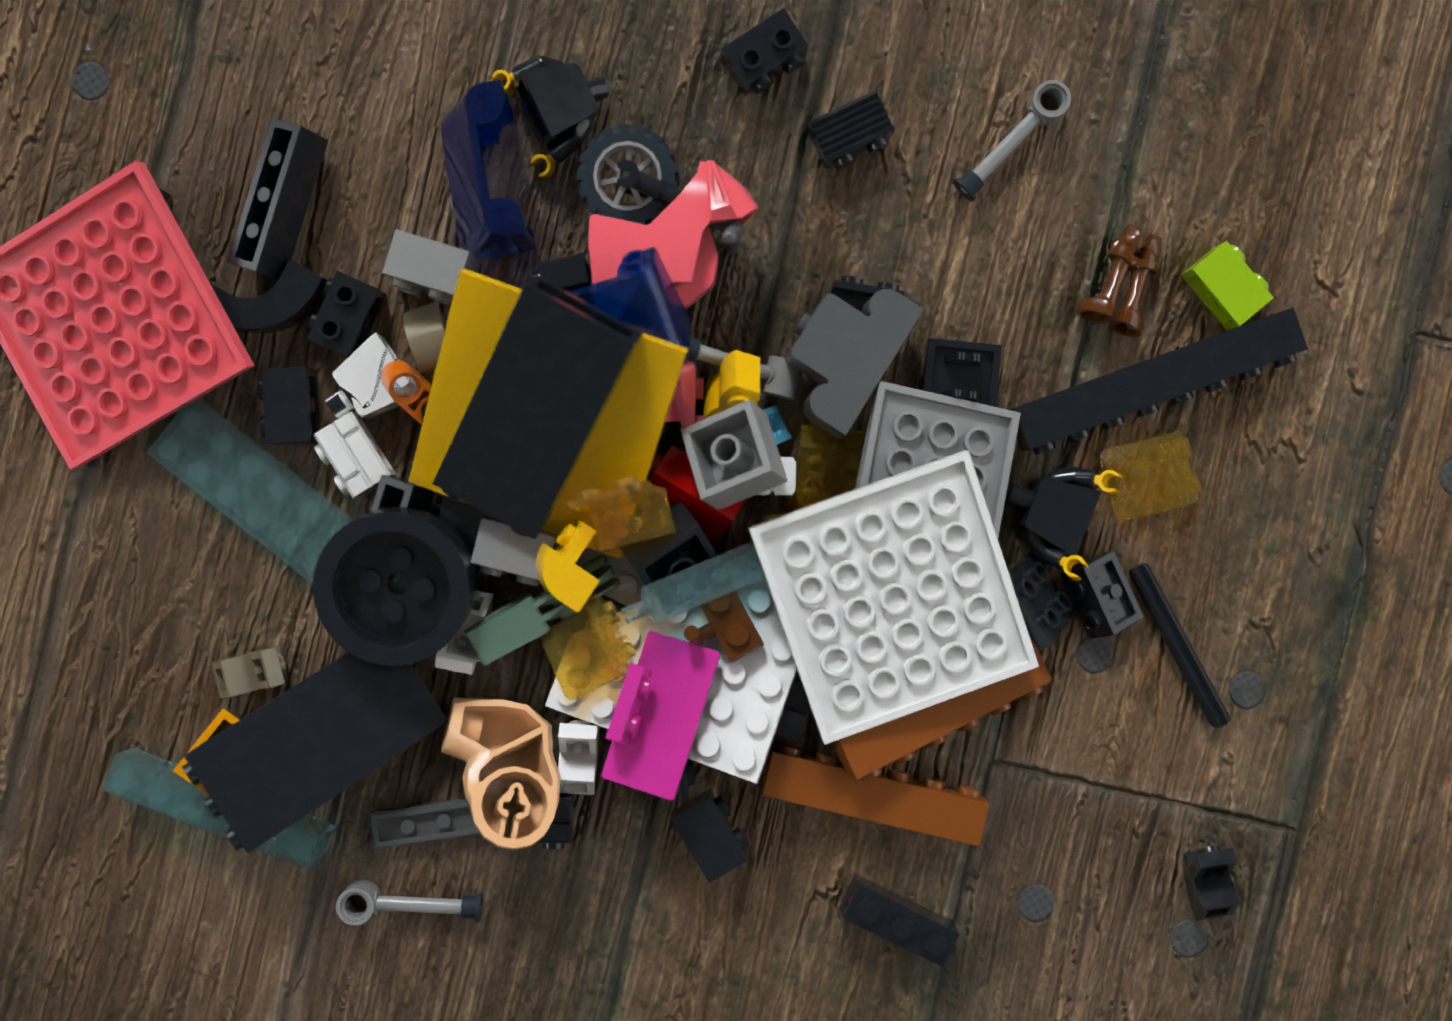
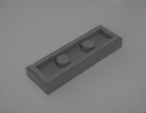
[369,797,481,850]

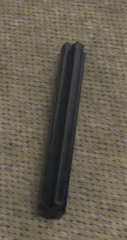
[1129,563,1231,728]

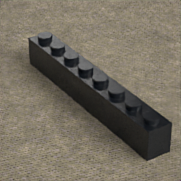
[1009,307,1308,455]

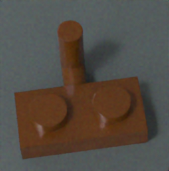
[684,577,765,663]

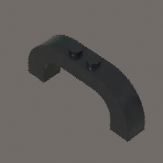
[159,188,327,334]

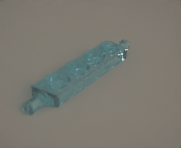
[621,541,765,624]

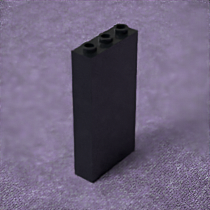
[432,274,643,540]
[182,652,449,854]

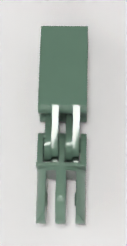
[464,553,622,665]

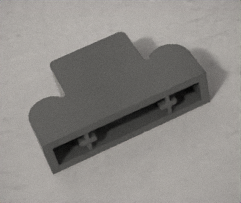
[785,289,924,440]

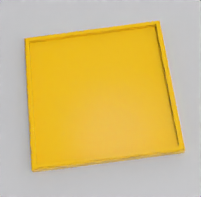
[408,269,688,559]

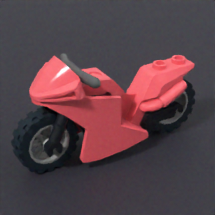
[577,124,759,442]

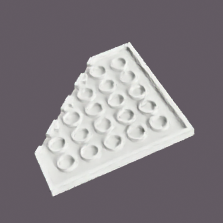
[545,547,797,784]

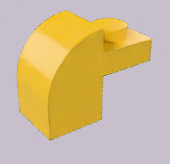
[536,519,600,613]

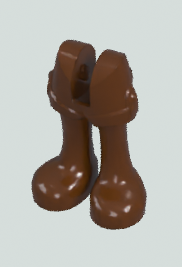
[1076,224,1162,338]

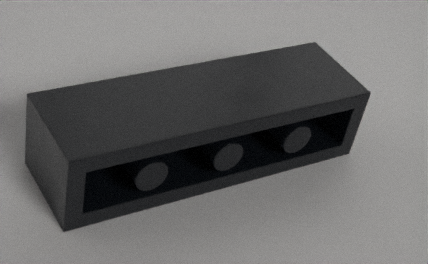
[227,118,328,279]

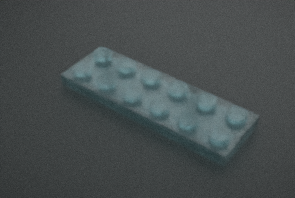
[146,398,354,584]

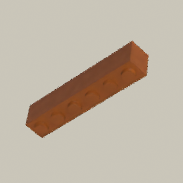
[832,640,1052,781]
[761,743,990,846]

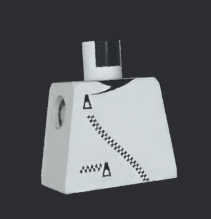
[325,333,410,419]

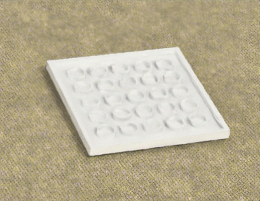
[748,450,1039,745]

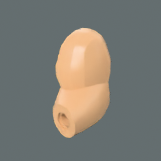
[441,698,561,850]

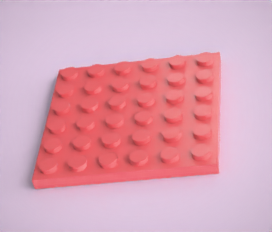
[0,161,255,470]

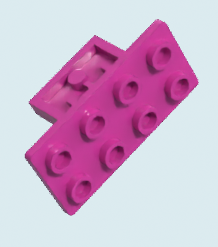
[601,631,721,800]

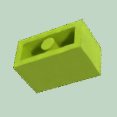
[1181,241,1274,331]

